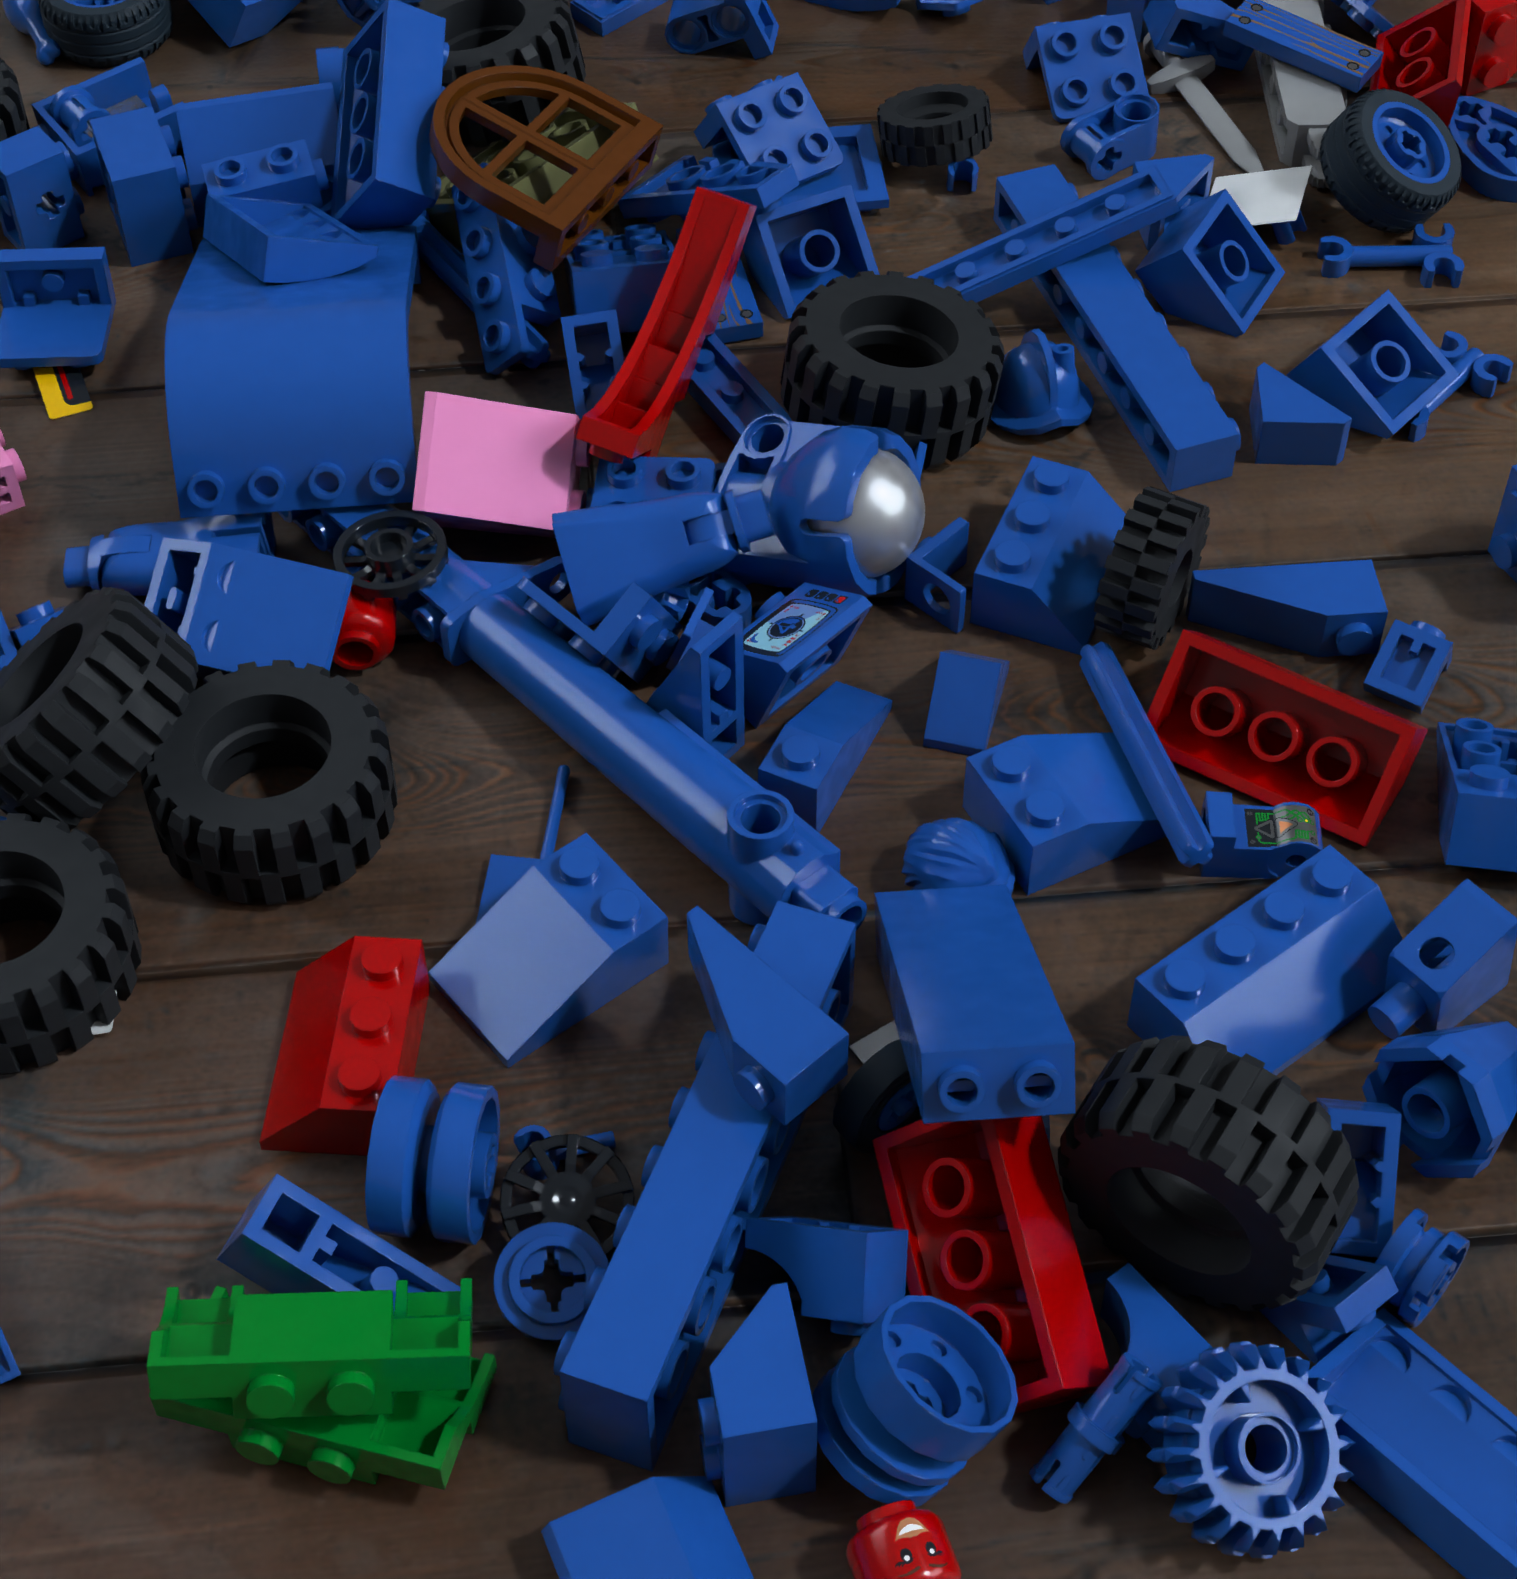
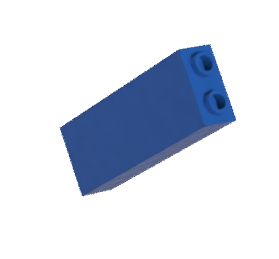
[874,884,1075,1124]

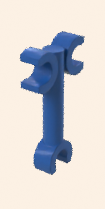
[1317,223,1465,288]
[1408,331,1514,442]

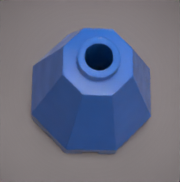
[1362,1021,1517,1178]

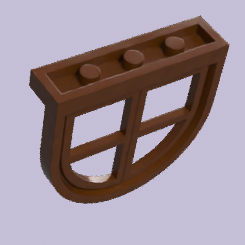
[429,65,664,272]

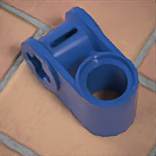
[1060,93,1160,181]

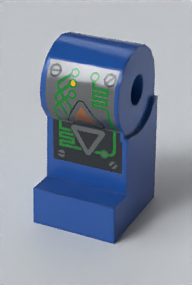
[1200,791,1323,879]

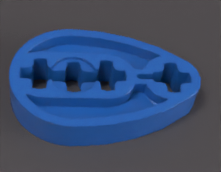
[1448,96,1517,203]

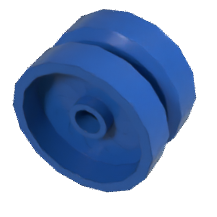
[365,1075,500,1245]

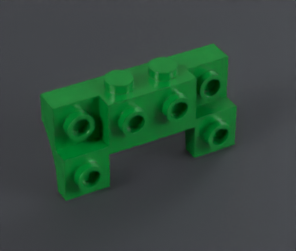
[147,1278,473,1419]
[149,1286,497,1490]

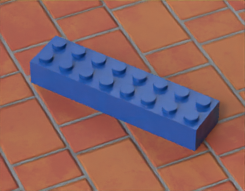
[553,901,856,1472]

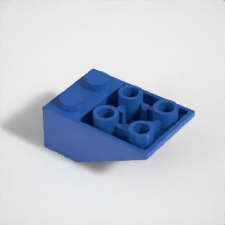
[563,224,674,333]
[144,537,354,679]
[1436,718,1517,872]

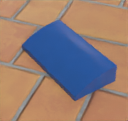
[203,194,378,283]
[1309,1307,1517,1579]

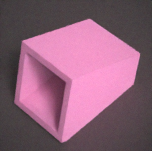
[412,391,592,538]

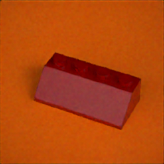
[1147,629,1428,847]
[872,1116,1111,1414]

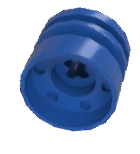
[812,1295,1018,1507]

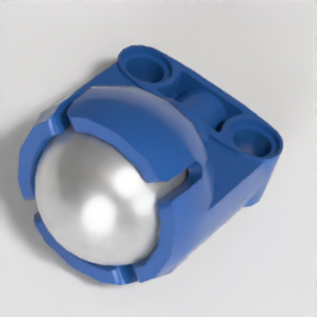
[714,413,925,598]

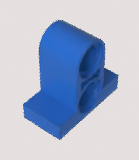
[664,0,779,60]

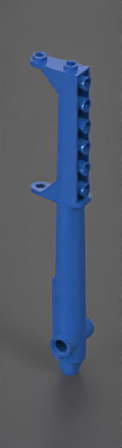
[278,504,867,931]

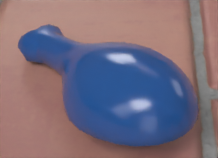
[3,0,61,66]

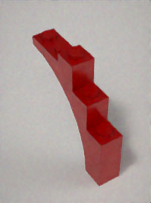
[576,186,757,464]

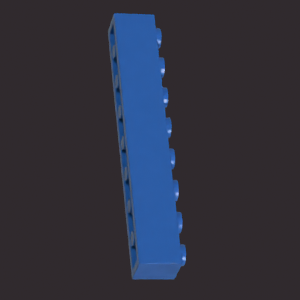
[993,164,1241,492]

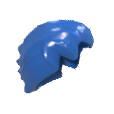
[901,818,1015,896]

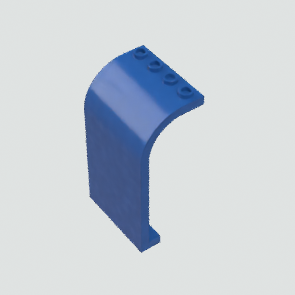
[165,226,422,518]

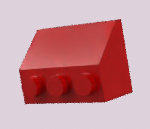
[1369,0,1471,128]
[259,936,430,1156]

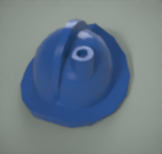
[991,328,1094,435]

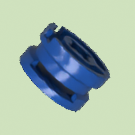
[1375,1208,1470,1328]

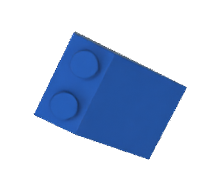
[962,732,1166,896]
[428,833,669,1068]

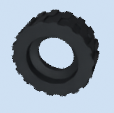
[877,84,993,167]

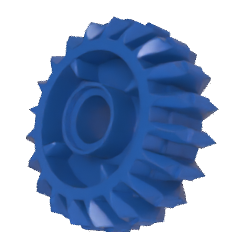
[1146,1341,1356,1559]

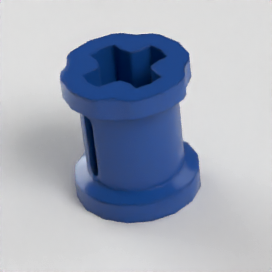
[50,85,111,147]

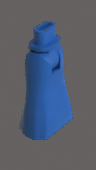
[552,489,775,627]
[63,512,276,596]

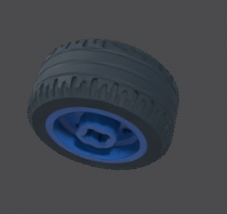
[38,0,174,67]
[1320,89,1462,234]

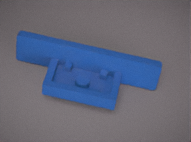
[452,162,561,375]

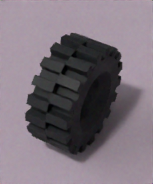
[1094,486,1210,650]

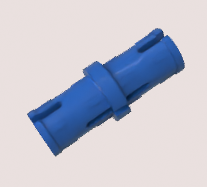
[1029,1353,1164,1504]

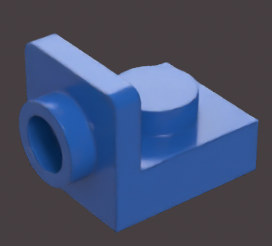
[1363,619,1453,714]

